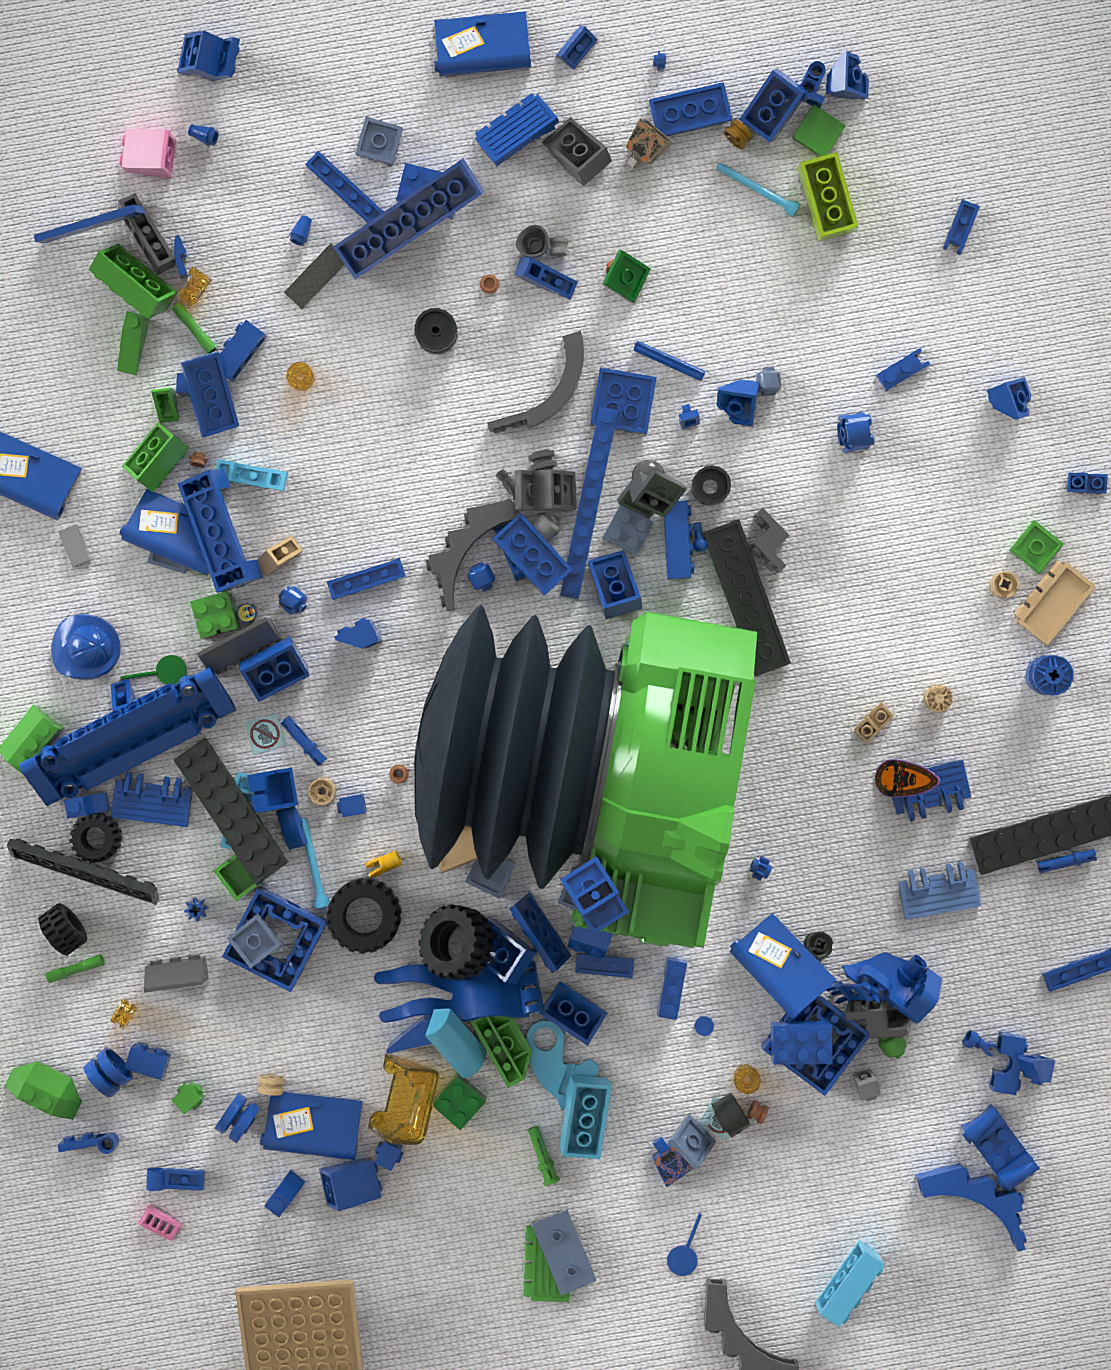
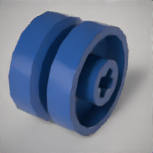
[83,1047,133,1097]
[214,1093,261,1144]

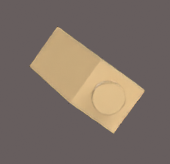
[257,535,303,576]

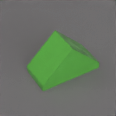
[151,387,179,423]

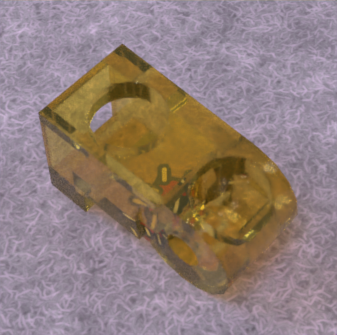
[179,267,211,306]

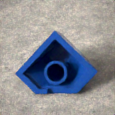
[826,51,869,99]
[987,377,1031,420]
[716,379,759,427]

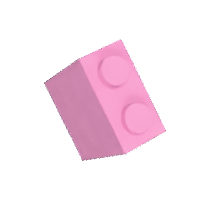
[120,129,176,178]

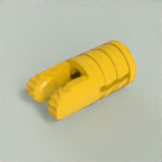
[365,850,403,879]

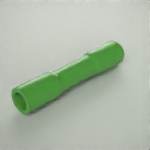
[172,302,217,354]
[46,954,105,983]

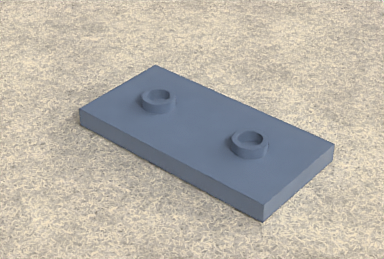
[532,1209,597,1296]

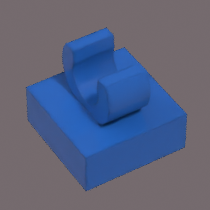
[679,404,700,429]

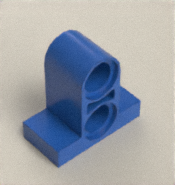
[800,61,826,108]

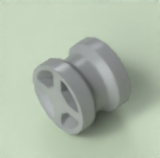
[550,237,569,257]

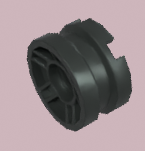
[803,931,833,959]

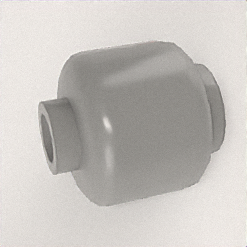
[532,513,560,541]

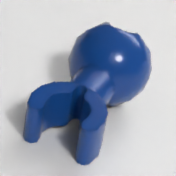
[693,522,708,553]

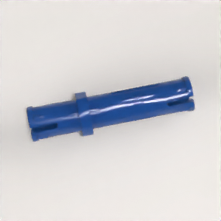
[280,716,327,767]
[1037,848,1097,874]

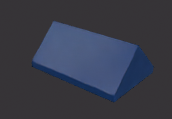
[539,981,608,1046]

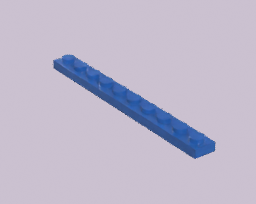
[560,406,618,599]

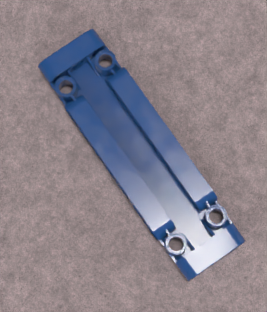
[19,667,236,806]

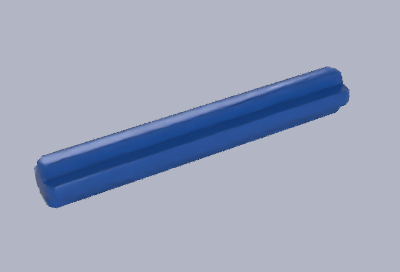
[634,341,705,381]

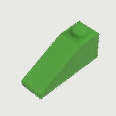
[117,311,150,375]

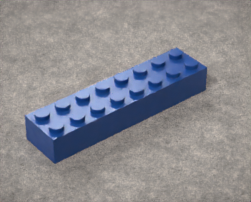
[333,158,485,280]

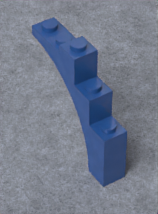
[916,1162,1027,1252]

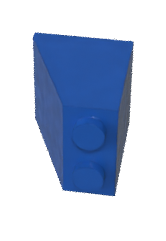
[319,1158,382,1212]

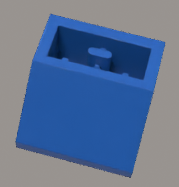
[334,618,382,649]

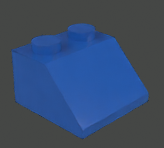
[567,923,613,958]

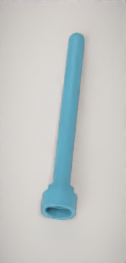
[717,163,801,218]
[300,817,330,908]

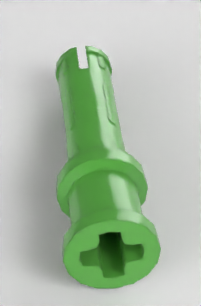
[527,1125,560,1186]

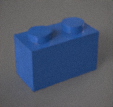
[124,1042,171,1080]

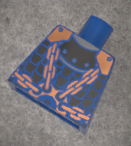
[652,1137,694,1187]

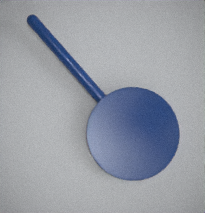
[667,1213,702,1276]

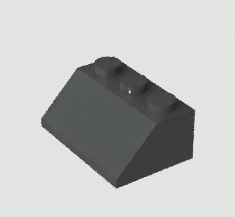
[144,954,209,993]

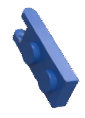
[942,199,980,255]
[876,348,930,391]

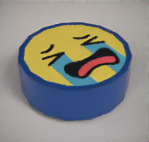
[237,603,257,623]

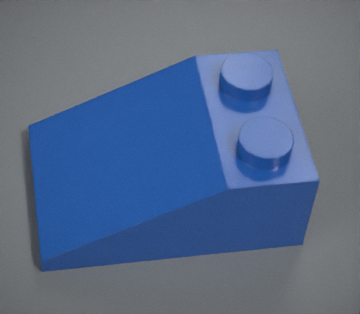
[587,550,642,619]
[386,1015,432,1054]

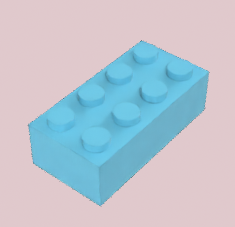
[559,1074,612,1159]
[815,1240,884,1327]

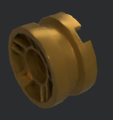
[723,119,753,150]

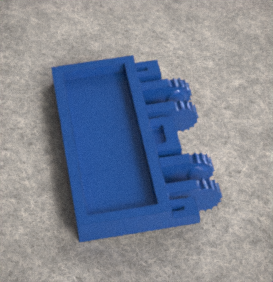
[892,760,971,822]
[111,772,192,827]

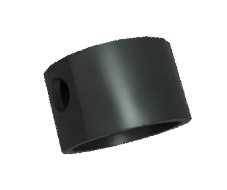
[691,465,731,506]
[711,1093,751,1138]

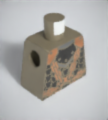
[626,119,673,169]

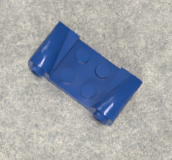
[961,1104,1040,1191]

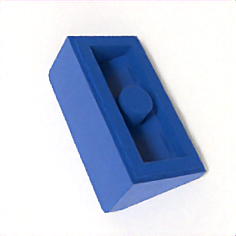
[556,26,598,70]

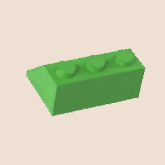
[122,422,189,492]
[0,704,64,774]

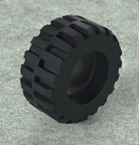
[326,878,402,954]
[418,904,494,981]

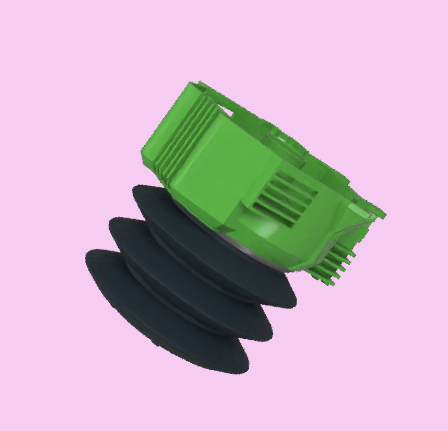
[414,605,757,948]

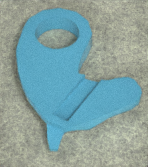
[526,1019,598,1110]

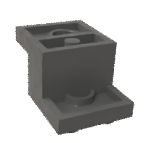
[515,469,576,511]
[617,469,687,519]
[750,508,790,573]
[845,993,912,1039]

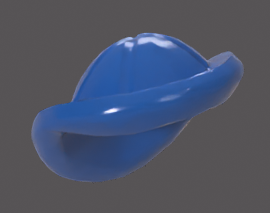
[51,614,121,680]

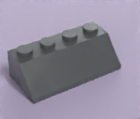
[196,617,282,676]

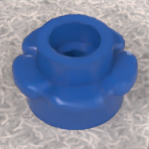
[653,51,666,71]

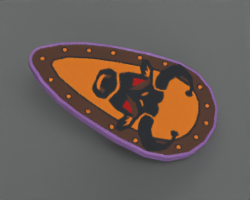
[875,759,940,798]

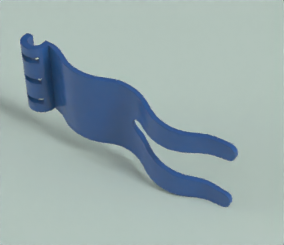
[374,961,545,1023]

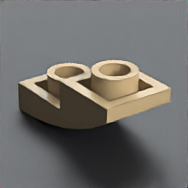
[853,701,895,743]

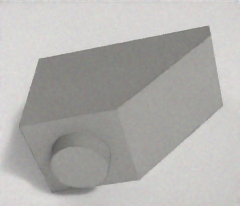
[852,1069,881,1101]

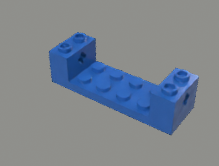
[177,469,263,593]

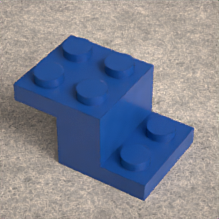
[177,30,240,81]
[560,856,629,935]

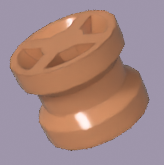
[747,1100,769,1124]

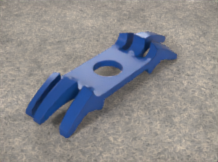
[826,981,880,1004]

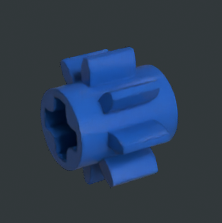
[749,856,772,881]
[184,897,209,922]

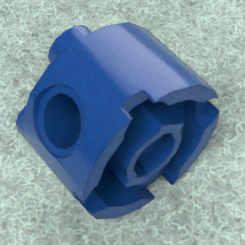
[837,411,874,454]

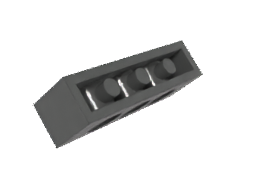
[118,193,175,275]

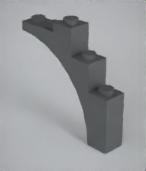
[426,500,515,611]
[704,1278,799,1370]

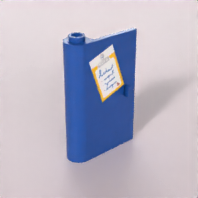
[434,11,531,77]
[0,432,82,520]
[119,489,209,576]
[730,913,836,1020]
[260,1092,362,1160]

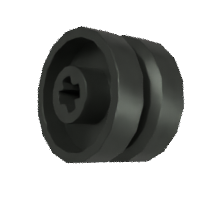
[414,308,458,355]

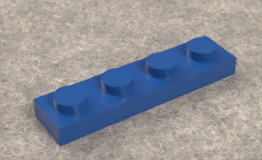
[327,558,406,600]

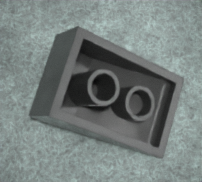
[542,117,612,186]

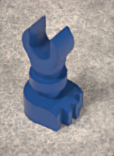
[962,1030,998,1057]

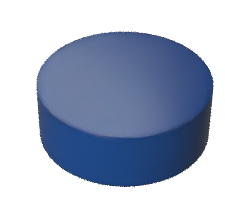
[694,1016,714,1036]

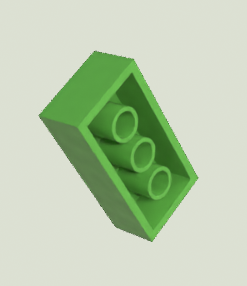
[88,243,178,319]

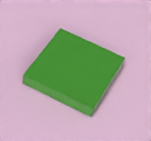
[792,104,846,157]
[1009,520,1064,574]

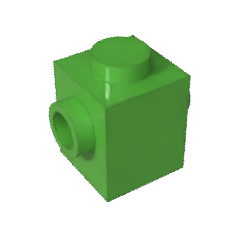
[172,1081,205,1114]

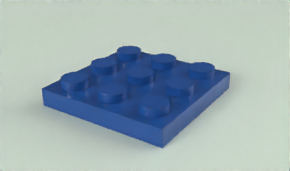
[590,367,657,435]

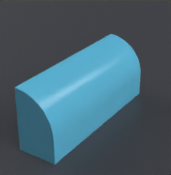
[425,1009,487,1078]

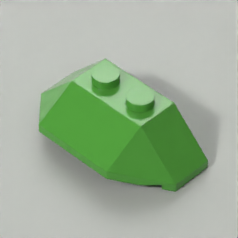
[470,1016,532,1088]
[5,1061,82,1120]

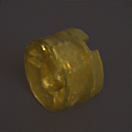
[286,362,315,391]
[110,998,138,1029]
[733,1064,761,1094]

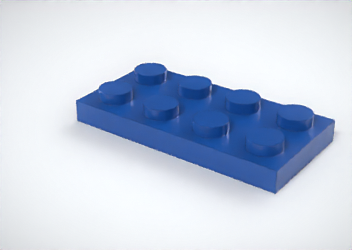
[648,82,732,137]
[180,351,239,438]
[492,513,573,596]
[509,892,572,973]

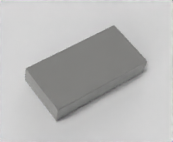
[58,524,91,567]

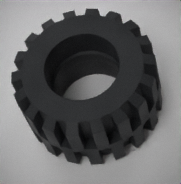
[69,813,123,863]
[38,903,87,956]

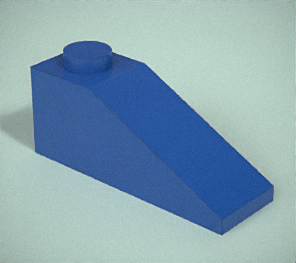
[514,257,578,299]

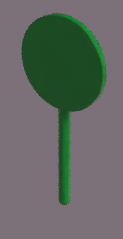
[120,655,187,685]

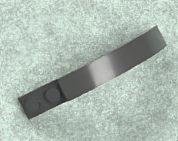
[487,331,584,434]

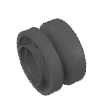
[528,449,557,471]

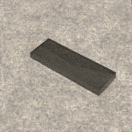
[284,243,345,309]

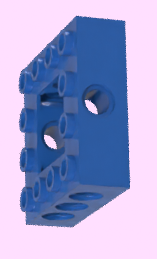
[222,886,328,992]
[761,995,870,1096]

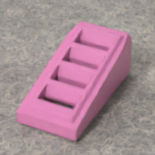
[138,1204,183,1241]

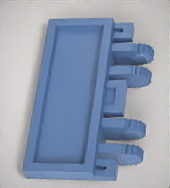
[898,861,981,920]

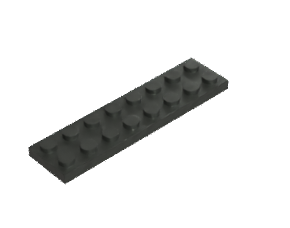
[703,519,791,677]
[174,738,289,885]
[969,795,1111,875]
[7,838,159,905]

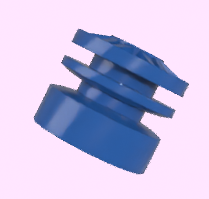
[1026,655,1074,695]

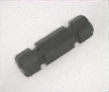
[496,469,515,501]

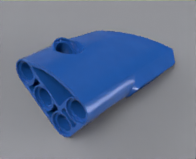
[842,952,942,1024]

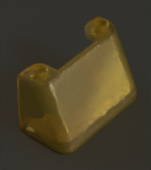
[368,1054,440,1145]

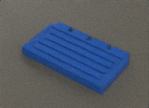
[475,93,559,167]

